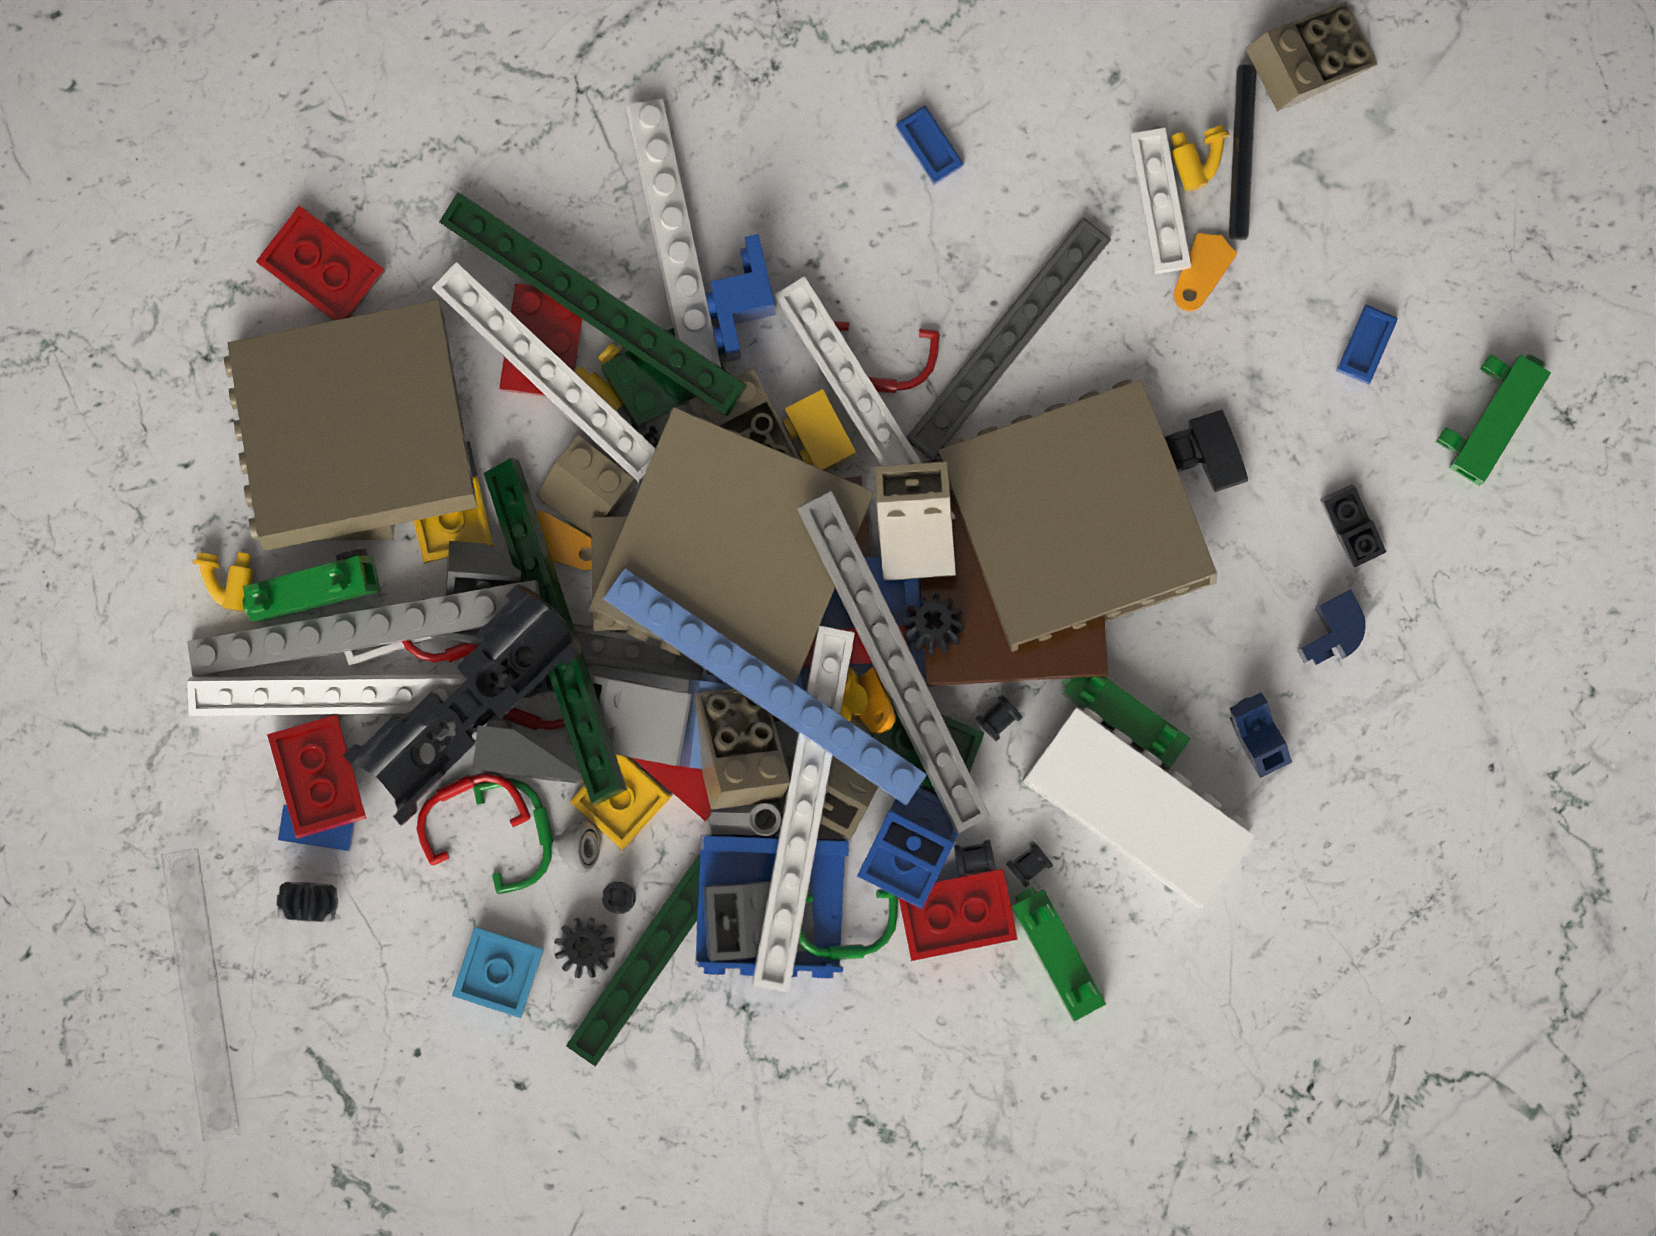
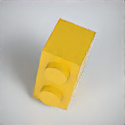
[782,389,856,472]

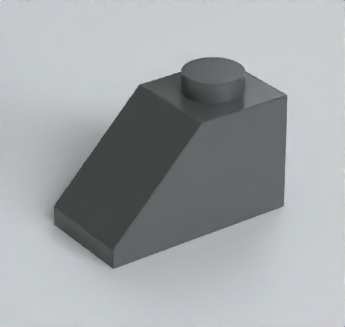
[446,541,521,596]

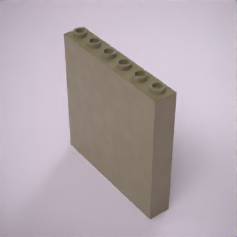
[224,300,478,551]
[938,379,1217,652]
[588,407,874,684]

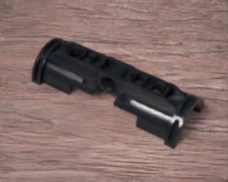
[343,584,581,826]

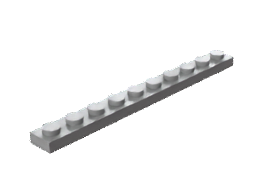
[797,491,990,833]
[187,580,540,677]

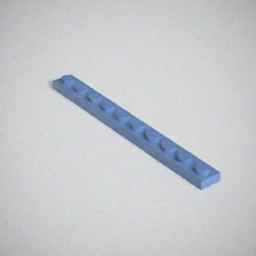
[604,568,927,805]

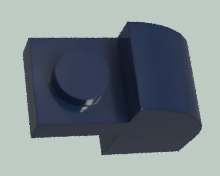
[1297,589,1366,665]
[1229,692,1292,778]

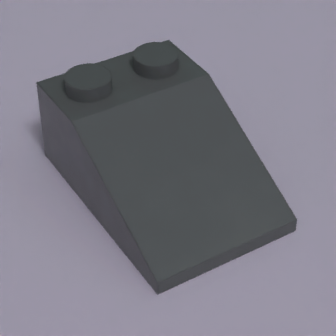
[472,720,585,785]

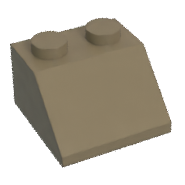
[536,435,636,538]

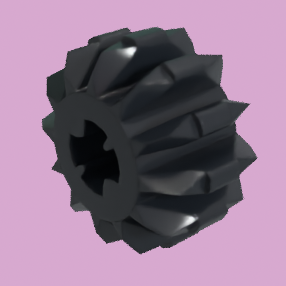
[903,593,965,657]
[276,881,338,922]
[554,917,615,978]

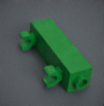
[1436,354,1551,486]
[243,555,381,622]
[1062,676,1191,770]
[1011,887,1106,1022]

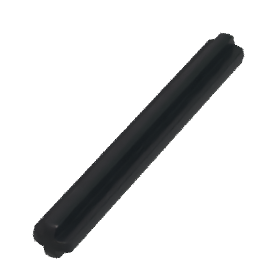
[1229,64,1256,240]

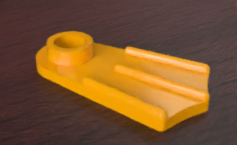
[1173,233,1237,311]
[537,510,592,571]
[858,667,895,734]

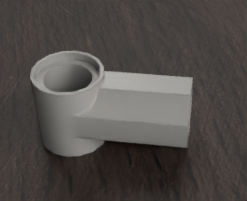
[711,803,783,837]

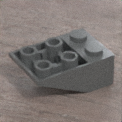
[702,877,815,961]

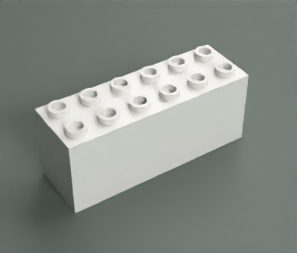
[1023,707,1255,908]

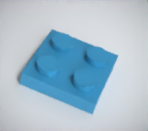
[452,927,544,1018]

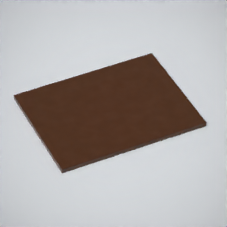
[921,460,1108,686]

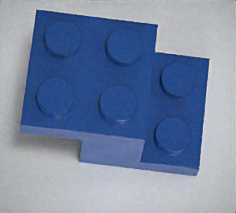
[705,234,775,362]
[857,787,959,909]

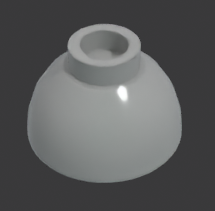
[553,822,600,872]

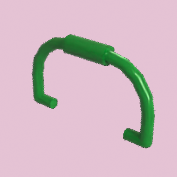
[473,778,554,894]
[798,889,898,960]

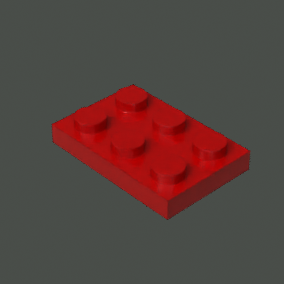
[256,205,385,321]
[499,283,583,397]
[267,714,367,839]
[898,869,1018,961]

